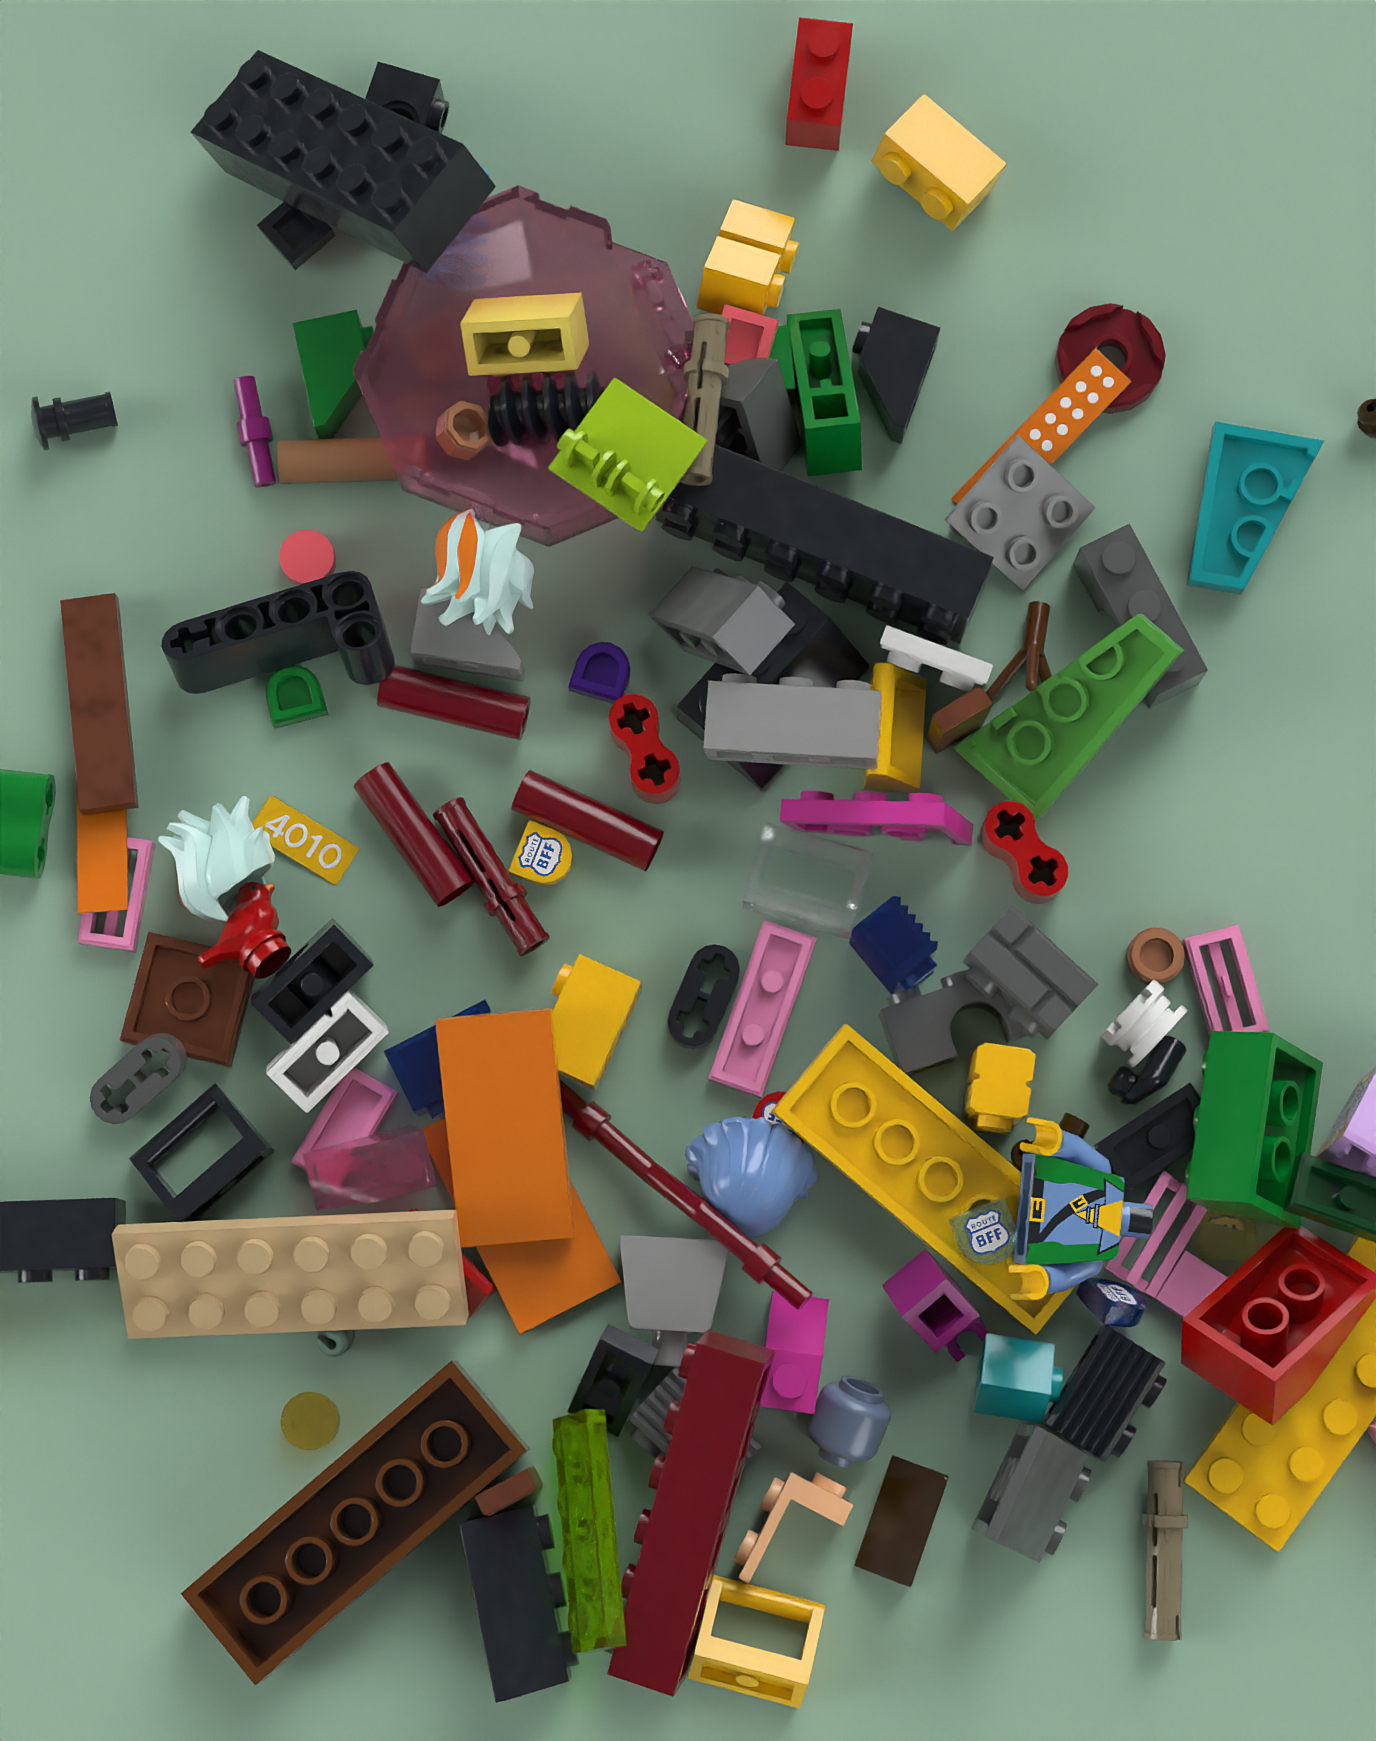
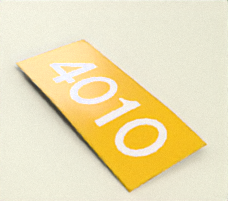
[252,795,360,886]

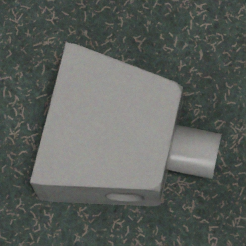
[620,1235,729,1367]

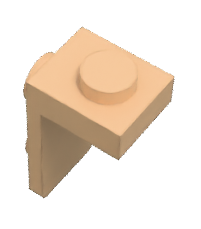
[733,1471,853,1584]

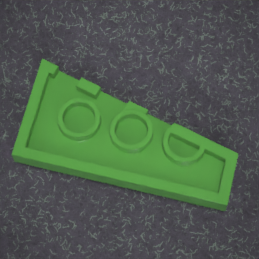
[953,613,1185,822]

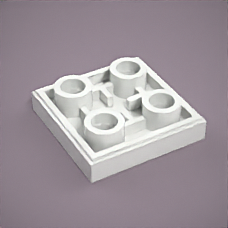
[880,625,994,692]

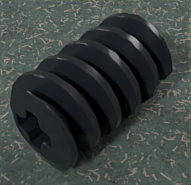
[488,371,605,447]

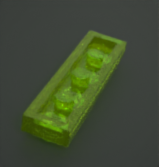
[552,1409,626,1654]

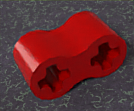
[608,694,681,804]
[980,801,1069,904]

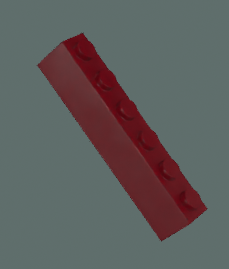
[604,1330,775,1697]

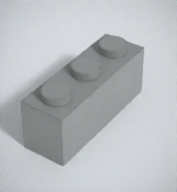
[703,673,882,770]

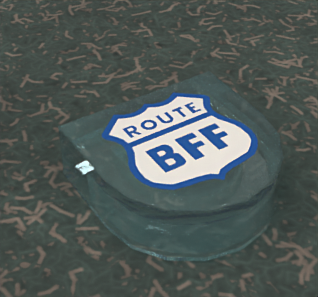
[948,1198,1017,1265]

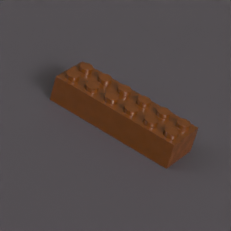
[180,1360,531,1685]

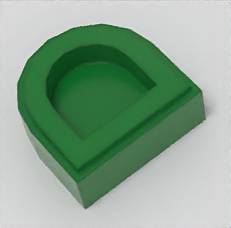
[266,665,329,729]

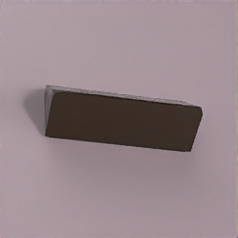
[854,1455,949,1588]

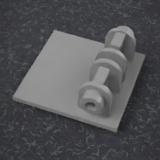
[945,435,1096,591]

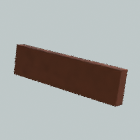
[60,593,139,816]

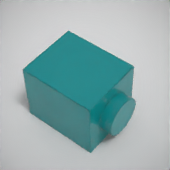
[973,1333,1063,1423]

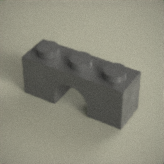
[1073,523,1208,709]
[878,969,1028,1076]

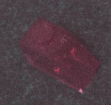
[302,1124,437,1210]

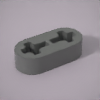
[90,1033,187,1124]

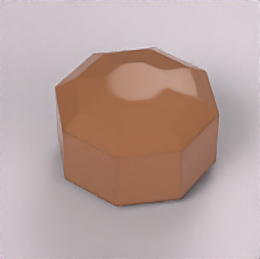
[436,401,492,460]

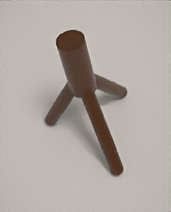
[986,601,1052,702]

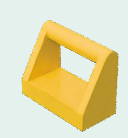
[863,663,927,793]
[687,1574,826,1709]

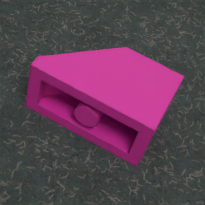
[760,1291,829,1414]

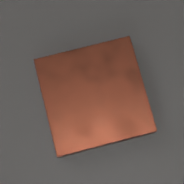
[120,932,255,1068]

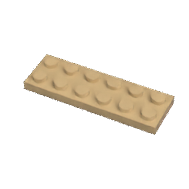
[112,1210,469,1339]

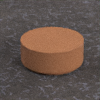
[1126,927,1185,985]

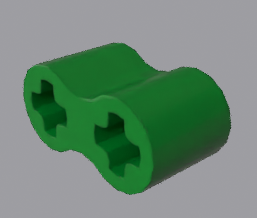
[0,769,56,879]

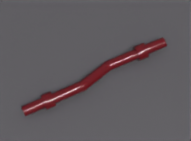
[559,1079,813,1310]

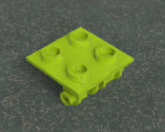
[548,377,708,533]

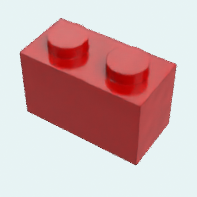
[785,17,853,151]

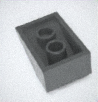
[972,1423,1091,1562]

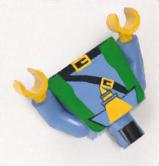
[1008,1117,1153,1300]

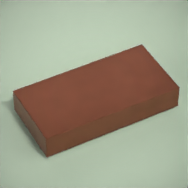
[926,687,993,754]
[474,1466,543,1516]

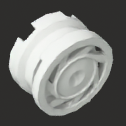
[1100,979,1188,1068]

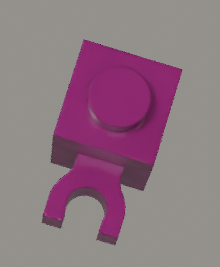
[882,1248,990,1363]

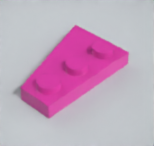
[780,791,973,846]

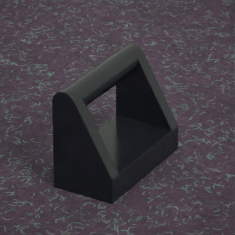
[129,1083,275,1222]

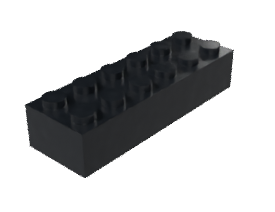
[190,50,496,274]
[656,444,994,645]

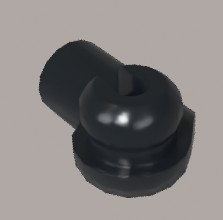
[1107,1036,1187,1105]

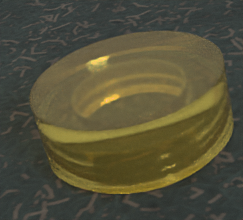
[280,1392,340,1450]

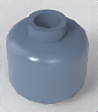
[807,1376,891,1467]

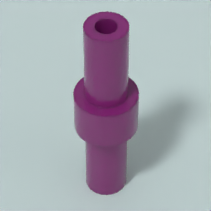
[233,376,276,488]

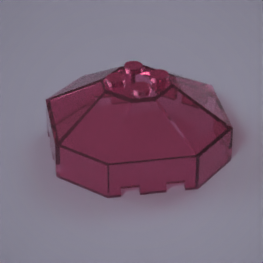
[353,185,695,547]

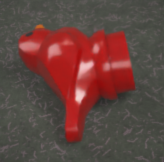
[197,882,291,979]

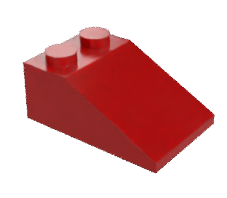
[1181,1225,1376,1426]

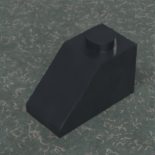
[852,307,941,444]

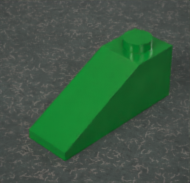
[787,309,862,476]

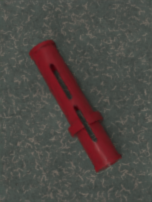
[432,797,550,956]

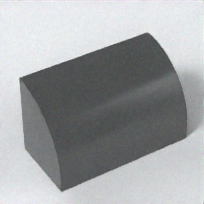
[715,358,802,471]

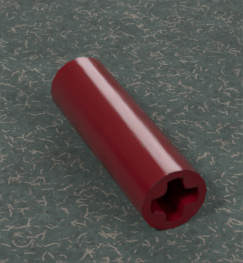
[377,665,531,740]
[353,762,474,907]
[511,770,664,872]

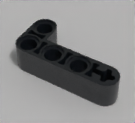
[161,571,395,694]

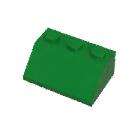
[1185,1031,1323,1229]

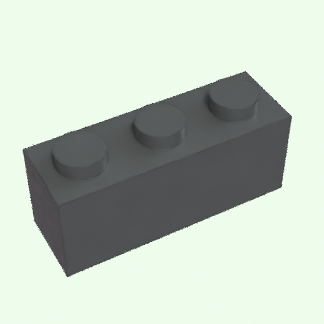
[649,566,795,675]

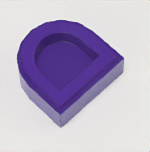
[568,642,631,704]

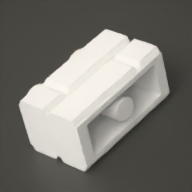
[266,989,389,1113]

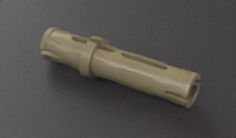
[679,313,730,486]
[1142,1460,1188,1641]

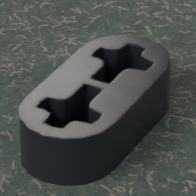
[668,944,740,1050]

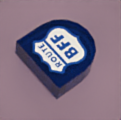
[1076,1277,1147,1327]

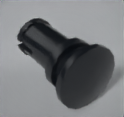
[31,391,118,451]

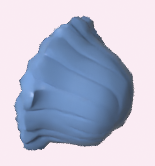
[685,1116,818,1240]

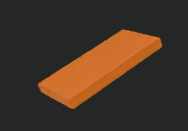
[435,1008,575,1248]
[418,1117,622,1335]

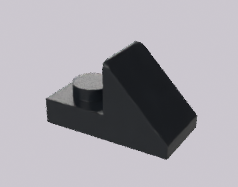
[567,1324,660,1437]

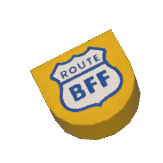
[508,820,573,886]

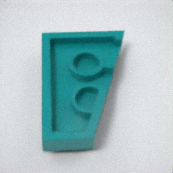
[1186,421,1325,595]

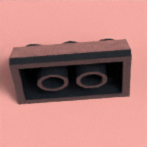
[677,582,870,791]
[459,1504,579,1703]

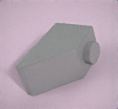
[409,587,525,681]

